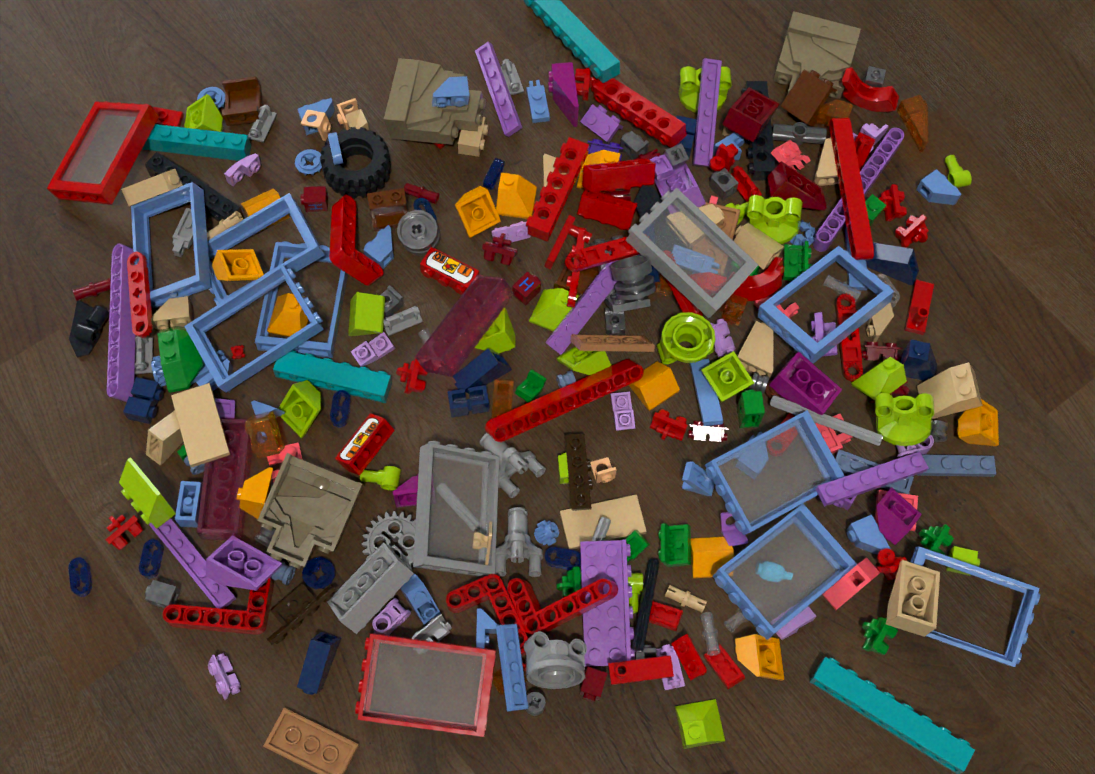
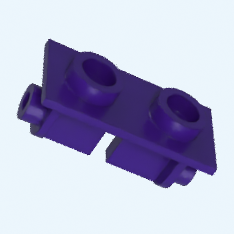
[588,139,623,161]

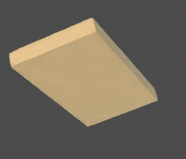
[171,383,230,467]
[560,495,647,550]

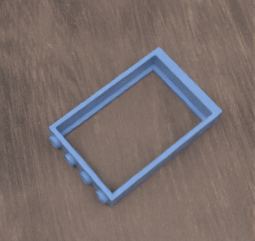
[131,182,211,309]
[193,193,325,305]
[255,241,348,358]
[758,246,894,364]
[184,264,324,393]
[910,547,1040,667]

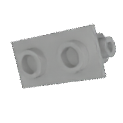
[501,59,524,95]
[248,105,277,142]
[383,306,423,336]
[134,336,153,374]
[412,614,452,655]

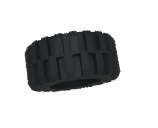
[320,127,391,198]

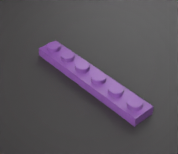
[475,42,522,137]
[693,58,722,167]
[545,260,618,355]
[816,451,929,507]
[149,518,236,609]

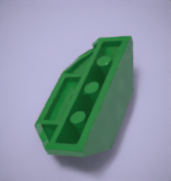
[157,326,204,393]

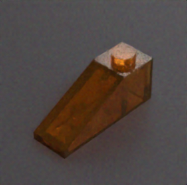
[897,95,928,152]

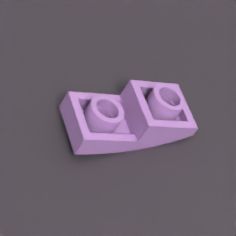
[224,153,261,186]
[351,332,395,367]
[610,392,635,431]
[770,604,816,640]

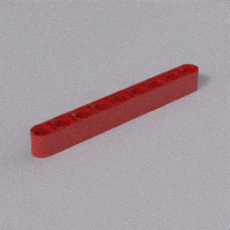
[829,118,874,260]
[485,359,644,442]

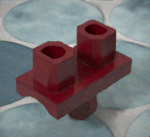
[482,233,518,265]

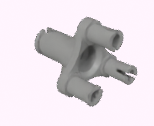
[480,433,546,498]
[495,507,543,577]

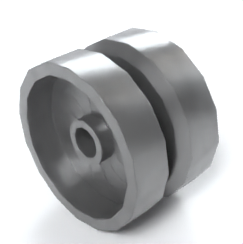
[397,210,441,256]

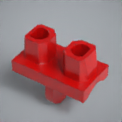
[575,67,600,101]
[709,143,739,172]
[878,184,907,222]
[895,215,929,248]
[396,356,430,394]
[650,409,688,441]
[105,515,143,550]
[876,548,908,580]

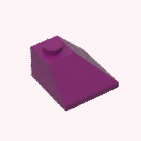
[393,475,436,508]
[877,487,922,545]

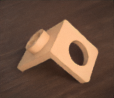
[336,98,358,130]
[301,110,332,141]
[591,457,617,483]

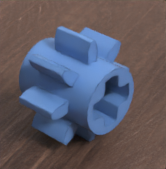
[534,520,559,546]

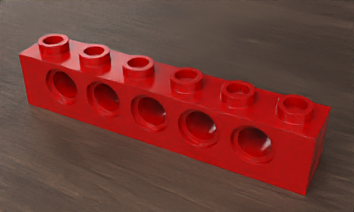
[593,78,686,148]
[526,137,589,242]

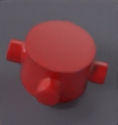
[231,345,246,360]

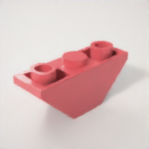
[823,557,880,610]

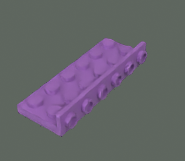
[580,539,635,666]

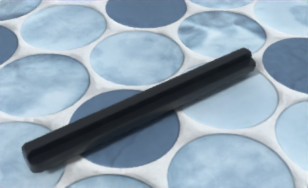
[632,559,659,652]

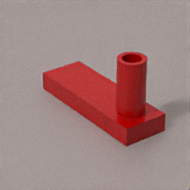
[544,215,592,270]
[905,280,934,335]
[608,655,674,685]

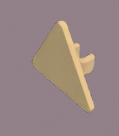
[473,521,492,565]

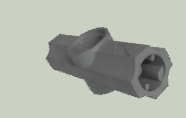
[772,122,827,145]

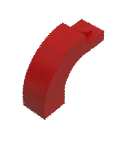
[842,67,899,112]
[725,257,785,301]

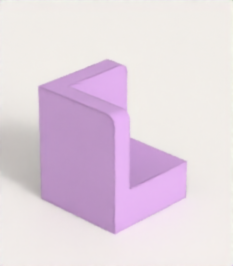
[860,123,889,146]

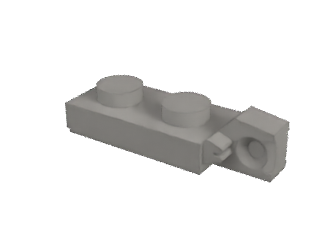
[172,208,193,257]

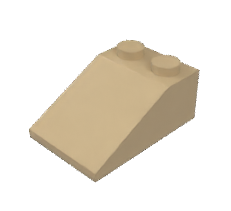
[917,362,983,419]
[886,560,940,637]

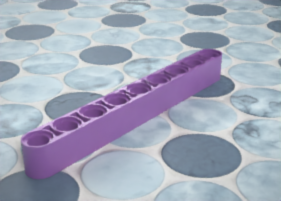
[813,128,904,252]
[107,243,135,402]

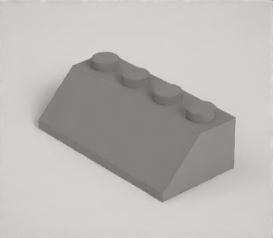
[327,542,414,634]

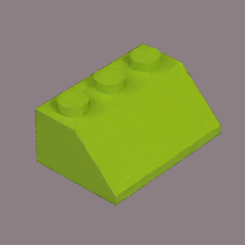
[119,457,176,529]

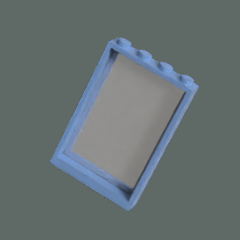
[705,410,845,535]
[713,503,857,640]

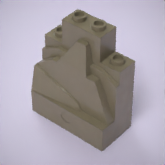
[773,11,861,99]
[384,58,486,145]
[257,453,364,569]

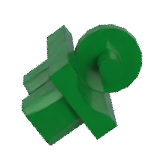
[919,524,954,555]
[556,567,582,608]
[862,617,898,655]

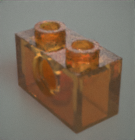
[245,411,285,459]

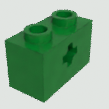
[737,390,765,428]

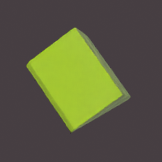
[348,292,385,336]

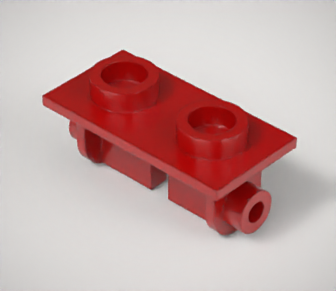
[855,132,876,171]
[731,166,762,202]
[671,634,707,681]

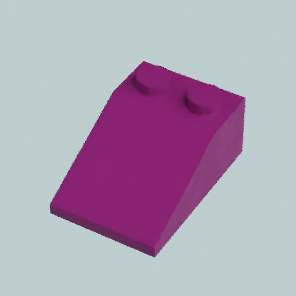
[548,62,579,127]
[769,351,842,415]

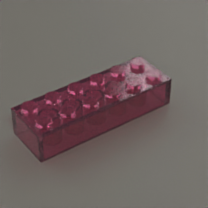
[415,275,514,377]
[197,419,254,540]

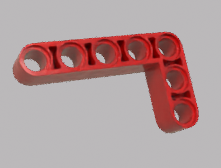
[329,195,383,286]
[446,574,528,671]
[163,578,274,635]
[507,578,618,634]

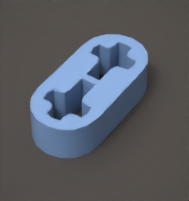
[328,132,343,165]

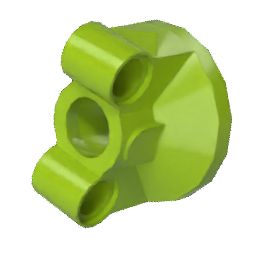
[678,66,732,113]
[747,195,803,244]
[657,312,715,365]
[875,393,934,446]

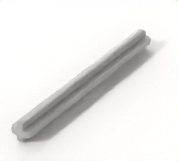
[770,395,883,446]

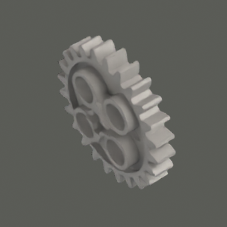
[362,511,416,570]

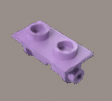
[491,221,531,244]
[710,319,735,357]
[656,644,685,690]
[208,653,241,700]

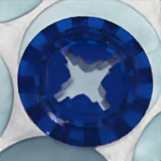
[302,557,335,590]

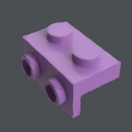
[580,104,623,143]
[811,312,838,356]

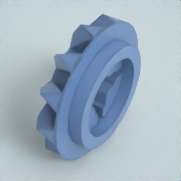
[197,87,225,109]
[295,149,322,176]
[790,220,816,246]
[151,356,166,387]

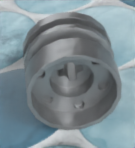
[611,256,656,300]

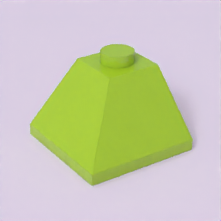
[184,94,223,132]
[529,288,579,332]
[471,308,516,353]
[556,346,611,375]
[701,351,754,403]
[851,357,907,400]
[278,380,321,438]
[675,699,725,749]

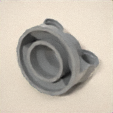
[524,631,587,689]

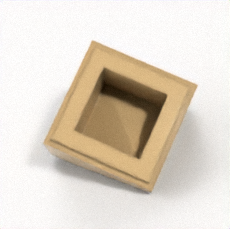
[345,109,369,130]

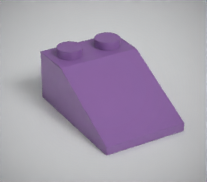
[654,163,706,214]
[205,535,282,590]

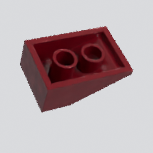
[723,87,779,142]
[768,161,827,210]

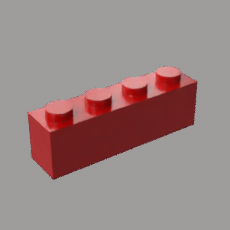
[582,158,656,193]

